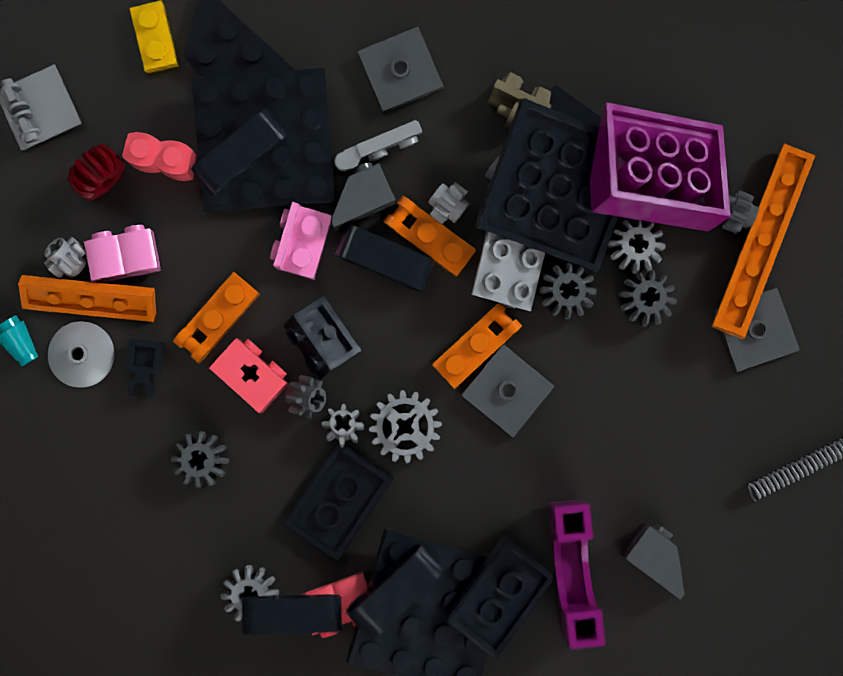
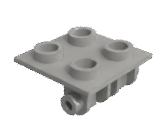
[0,64,82,151]
[471,232,545,311]

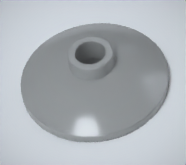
[48,321,115,388]

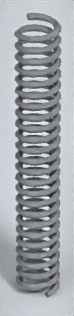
[748,438,843,502]

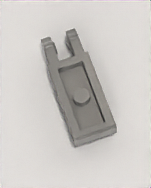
[334,120,423,173]

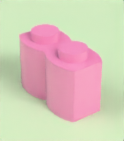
[84,225,161,283]

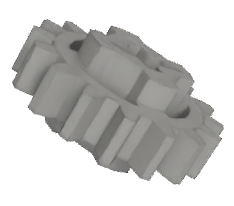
[369,390,442,463]

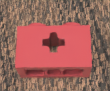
[209,338,289,413]

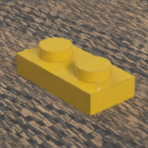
[130,0,179,74]

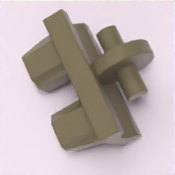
[488,72,552,130]

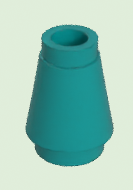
[0,315,38,367]

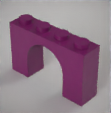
[547,499,605,649]

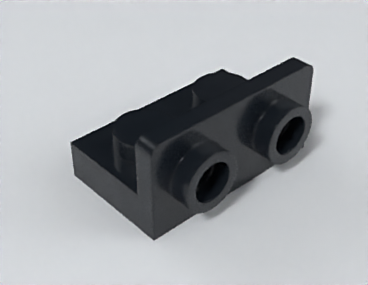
[284,296,361,379]

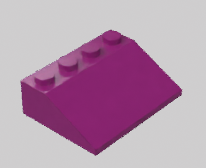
[590,102,731,232]

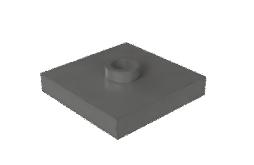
[357,26,444,114]
[713,288,800,372]
[461,344,555,438]

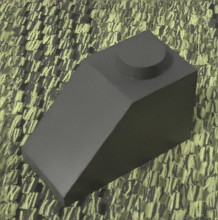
[331,162,396,231]
[621,524,685,600]

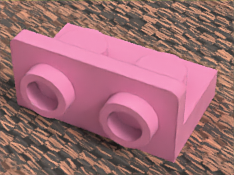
[270,202,333,280]

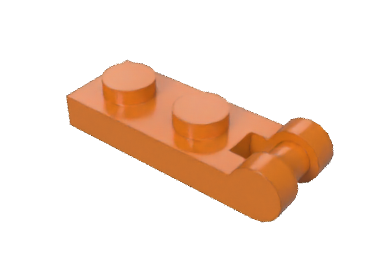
[383,195,476,277]
[173,272,260,364]
[432,303,522,389]

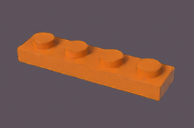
[18,275,156,322]

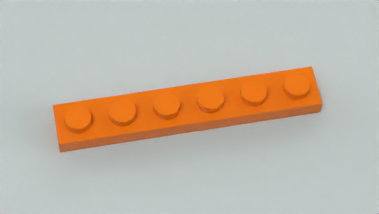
[711,144,815,340]

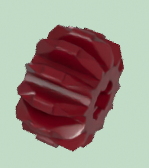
[67,144,125,201]

